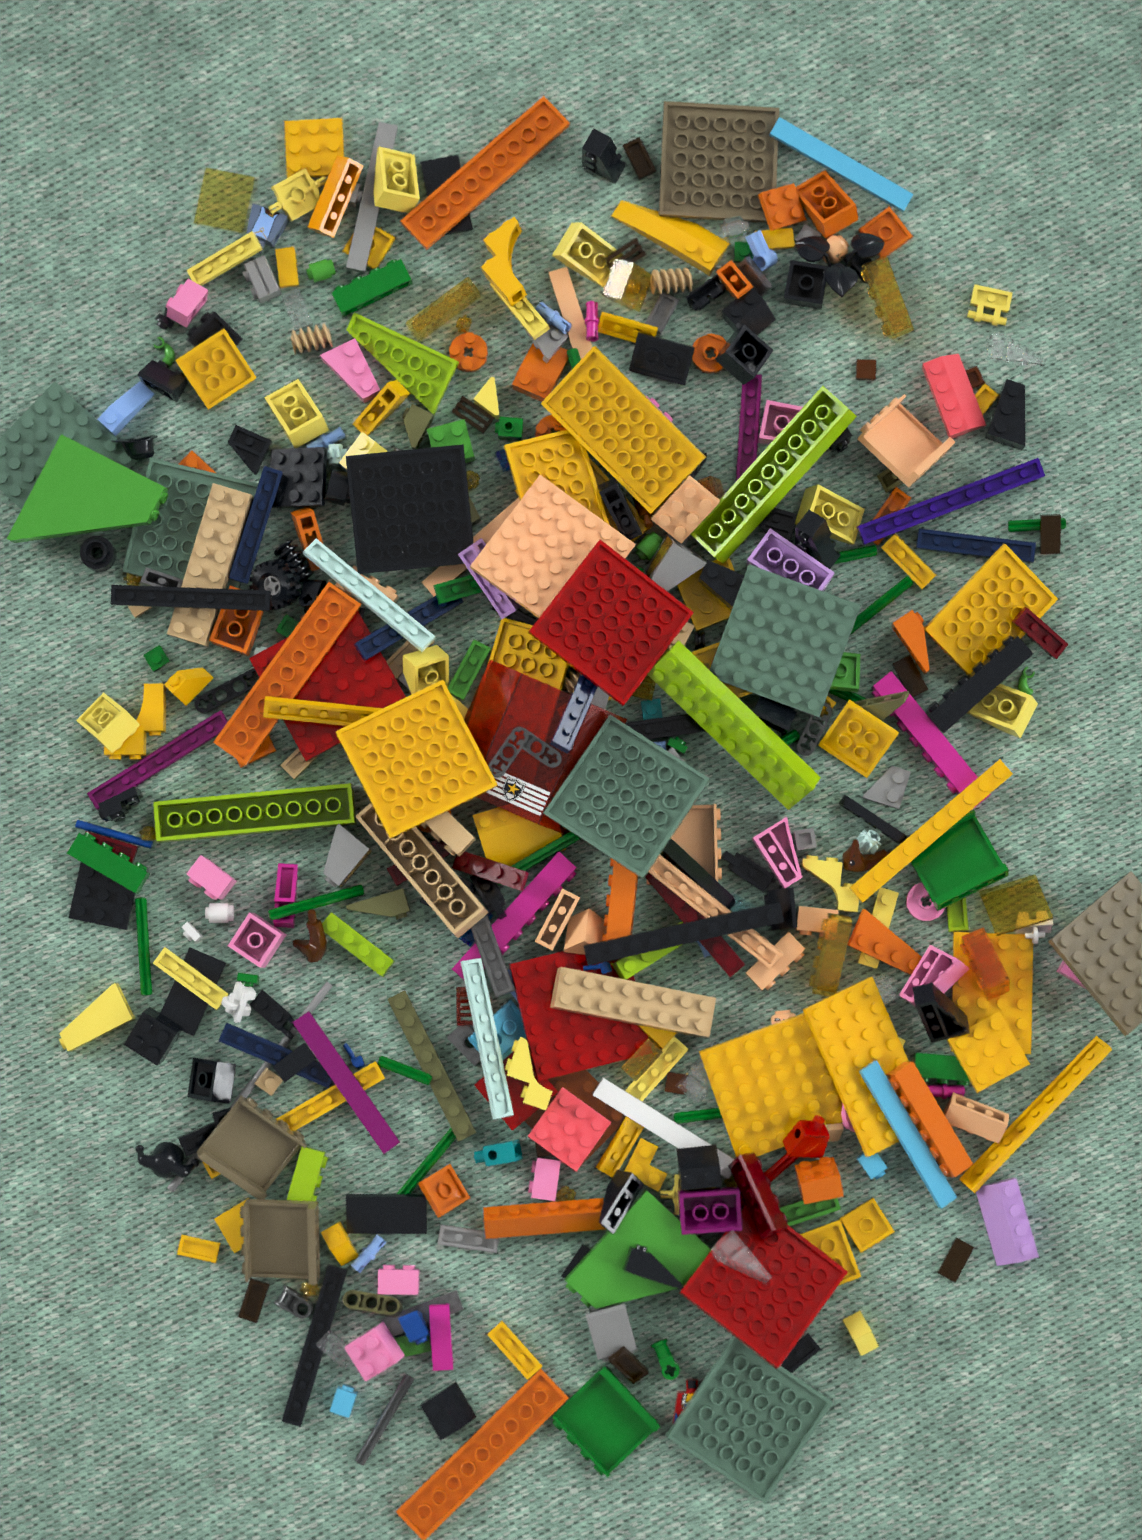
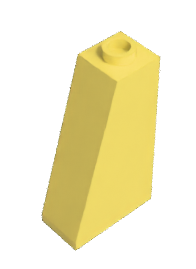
[59,983,135,1051]

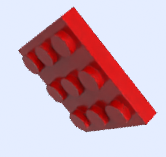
[474,1052,558,1131]

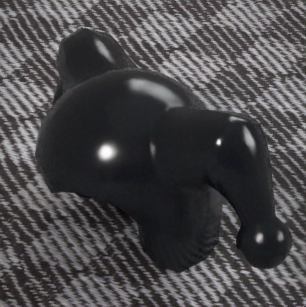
[135,1142,200,1179]

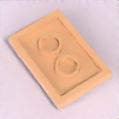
[651,476,720,544]

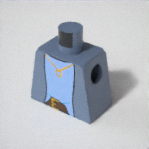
[246,203,289,254]

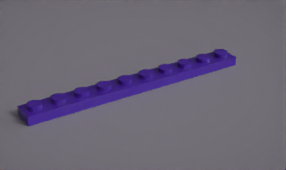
[857,458,1045,545]

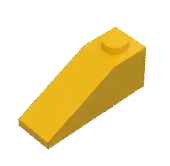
[353,380,410,436]

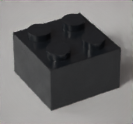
[783,260,829,310]
[715,325,773,385]
[124,1007,183,1066]

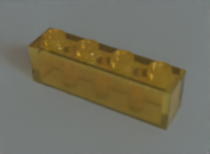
[861,256,914,339]
[405,277,480,343]
[809,913,852,997]

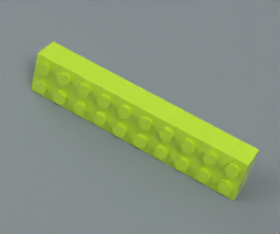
[691,386,857,564]
[647,640,821,810]
[153,783,356,843]

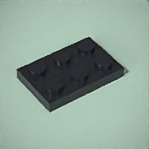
[629,332,695,386]

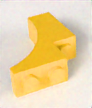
[481,217,527,307]
[104,683,166,760]

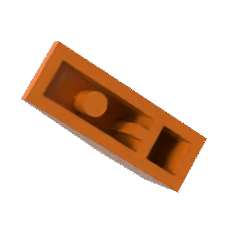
[290,507,323,571]

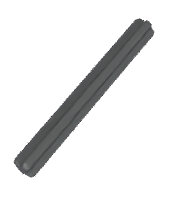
[355,1374,414,1465]

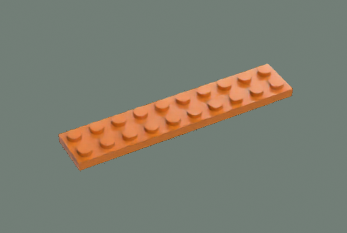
[400,96,570,250]
[213,582,361,766]
[396,1368,569,1540]

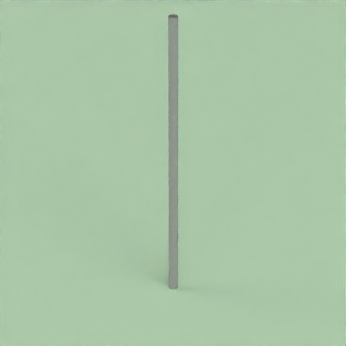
[167,982,333,1192]

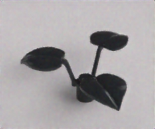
[794,233,884,297]

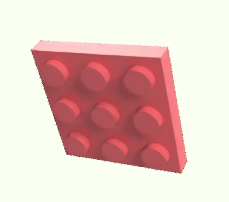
[527,1087,611,1172]

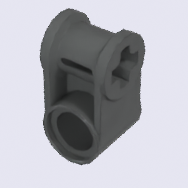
[274,1285,314,1319]

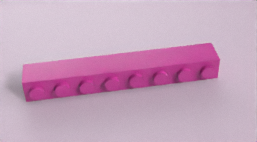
[871,671,991,809]
[452,852,577,980]

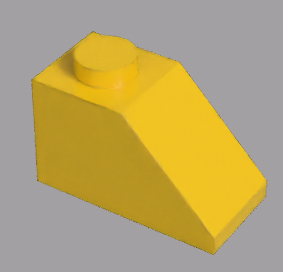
[164,667,213,706]
[321,1221,359,1266]

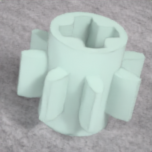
[327,444,347,466]
[856,829,882,854]

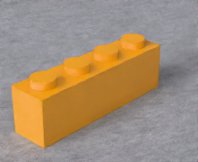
[307,155,363,238]

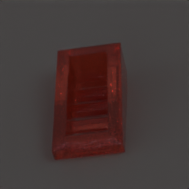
[456,987,473,1026]

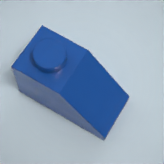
[398,1310,431,1345]

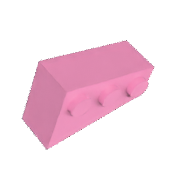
[320,339,381,403]
[752,817,802,888]
[899,945,970,1007]

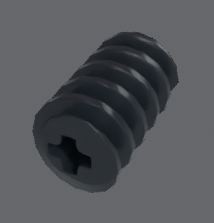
[274,540,314,583]

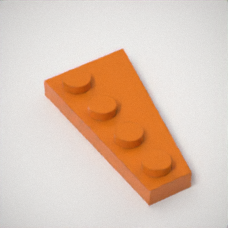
[847,909,922,975]

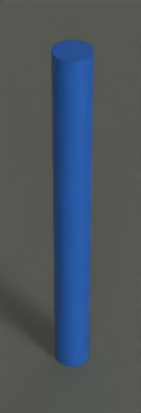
[75,820,153,849]

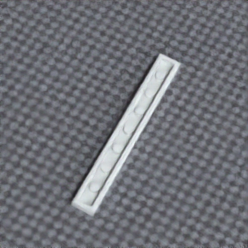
[593,1078,734,1179]

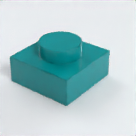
[641,698,663,720]

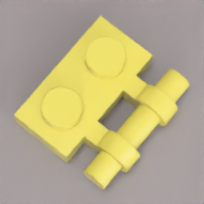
[967,285,1013,326]

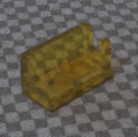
[621,1038,663,1081]

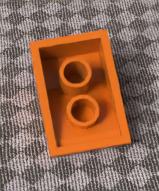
[796,170,858,239]
[512,344,569,402]
[209,586,264,657]
[891,610,930,675]

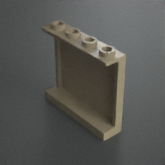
[197,1095,307,1199]
[240,1199,320,1285]

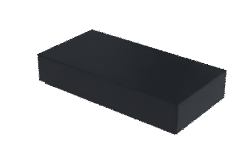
[272,1042,317,1083]

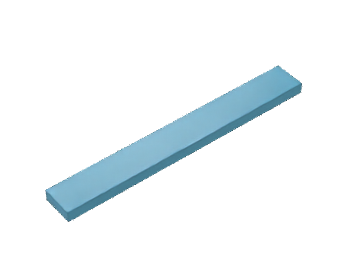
[769,117,913,212]
[859,1061,957,1209]

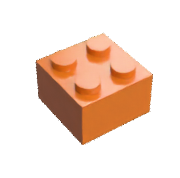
[794,1157,844,1205]

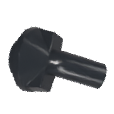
[155,307,174,330]

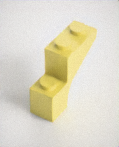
[801,855,859,913]
[505,1037,552,1110]

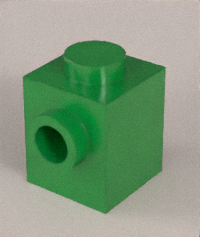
[495,416,524,441]

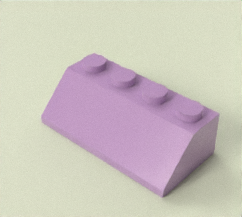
[747,528,835,591]
[976,1177,1039,1266]

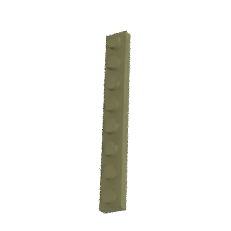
[387,990,477,1142]

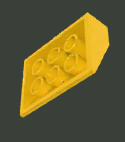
[473,793,566,866]

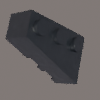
[699,560,744,610]
[913,983,970,1043]

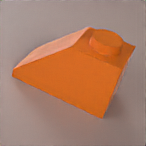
[716,260,754,299]

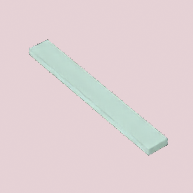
[303,539,435,652]
[461,958,514,1120]

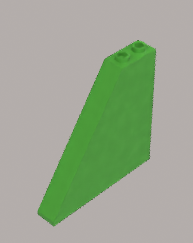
[7,434,169,543]
[564,1189,711,1309]

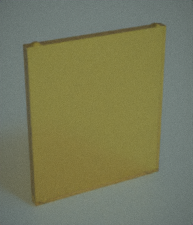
[194,168,255,233]
[979,875,1053,936]

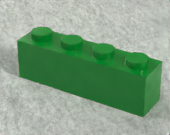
[331,259,412,317]
[67,832,150,894]
[913,1053,970,1085]

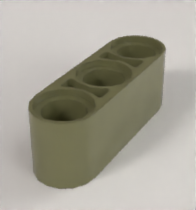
[343,1290,403,1317]

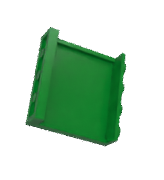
[910,810,1009,911]
[552,1365,661,1478]

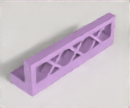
[458,538,521,619]

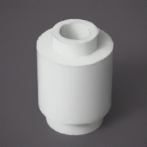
[205,903,234,923]

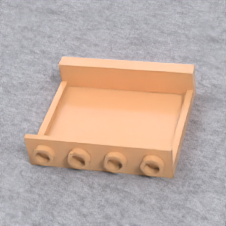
[858,394,955,487]
[646,804,722,885]

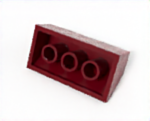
[728,1153,788,1240]

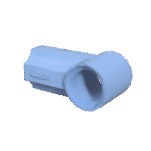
[745,230,778,271]

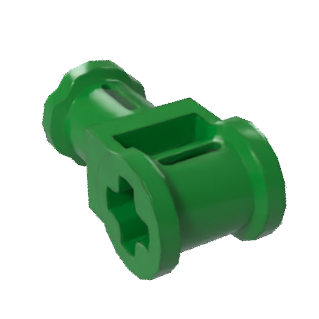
[650,1338,680,1380]

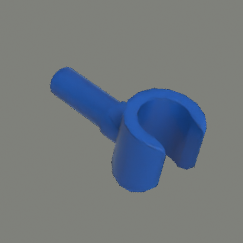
[583,962,612,974]
[343,1043,365,1068]

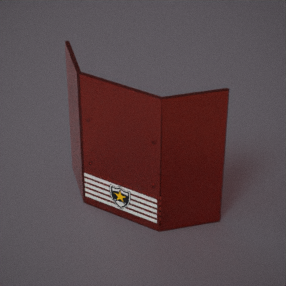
[464,660,627,834]

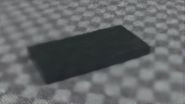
[420,155,473,236]
[161,947,226,1036]
[346,1194,427,1234]

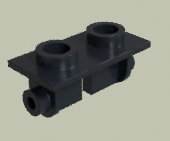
[686,274,727,312]

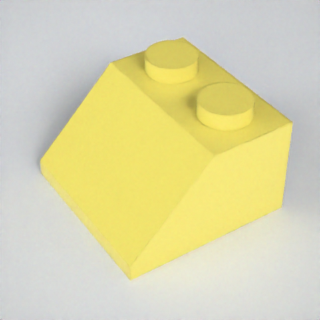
[403,645,449,694]

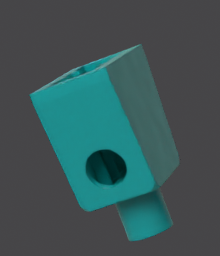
[474,1139,523,1166]

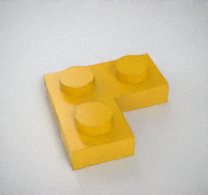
[624,1138,667,1192]

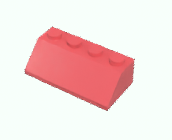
[922,353,986,439]

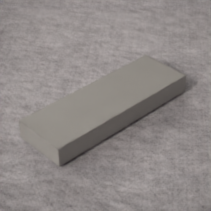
[437,1224,499,1253]

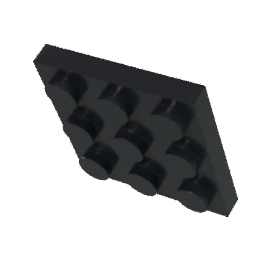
[270,447,327,508]
[68,862,135,930]

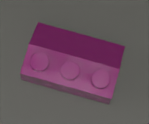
[678,1186,742,1235]

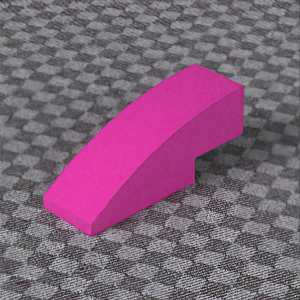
[273,863,298,928]
[429,1304,453,1371]

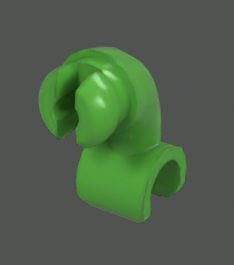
[153,337,175,367]
[1018,667,1035,695]

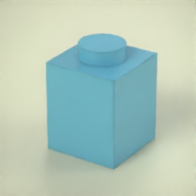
[856,1153,888,1180]
[330,1384,358,1418]

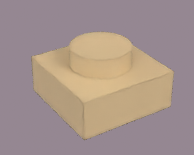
[255,1067,283,1096]

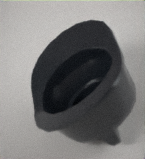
[110,435,158,460]

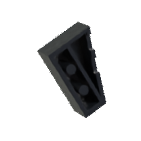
[582,128,626,184]
[985,379,1025,450]
[795,510,841,569]

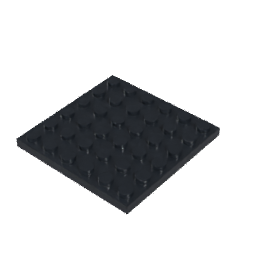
[346,444,474,574]

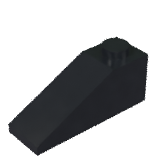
[598,478,642,540]
[599,1170,644,1234]
[623,1244,684,1290]

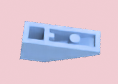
[97,381,154,437]

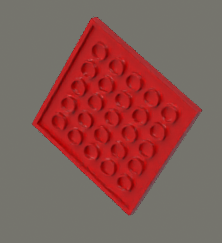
[528,539,694,706]
[249,611,406,762]
[509,951,652,1081]
[680,1205,848,1369]

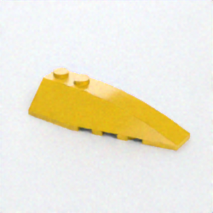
[611,200,730,276]

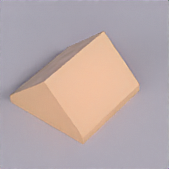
[564,909,607,955]

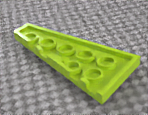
[346,312,459,415]

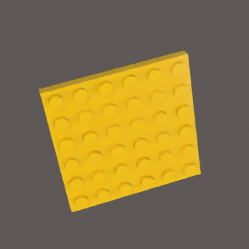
[335,680,497,839]
[699,1013,843,1157]

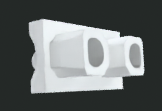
[1015,911,1053,944]
[221,982,256,1023]

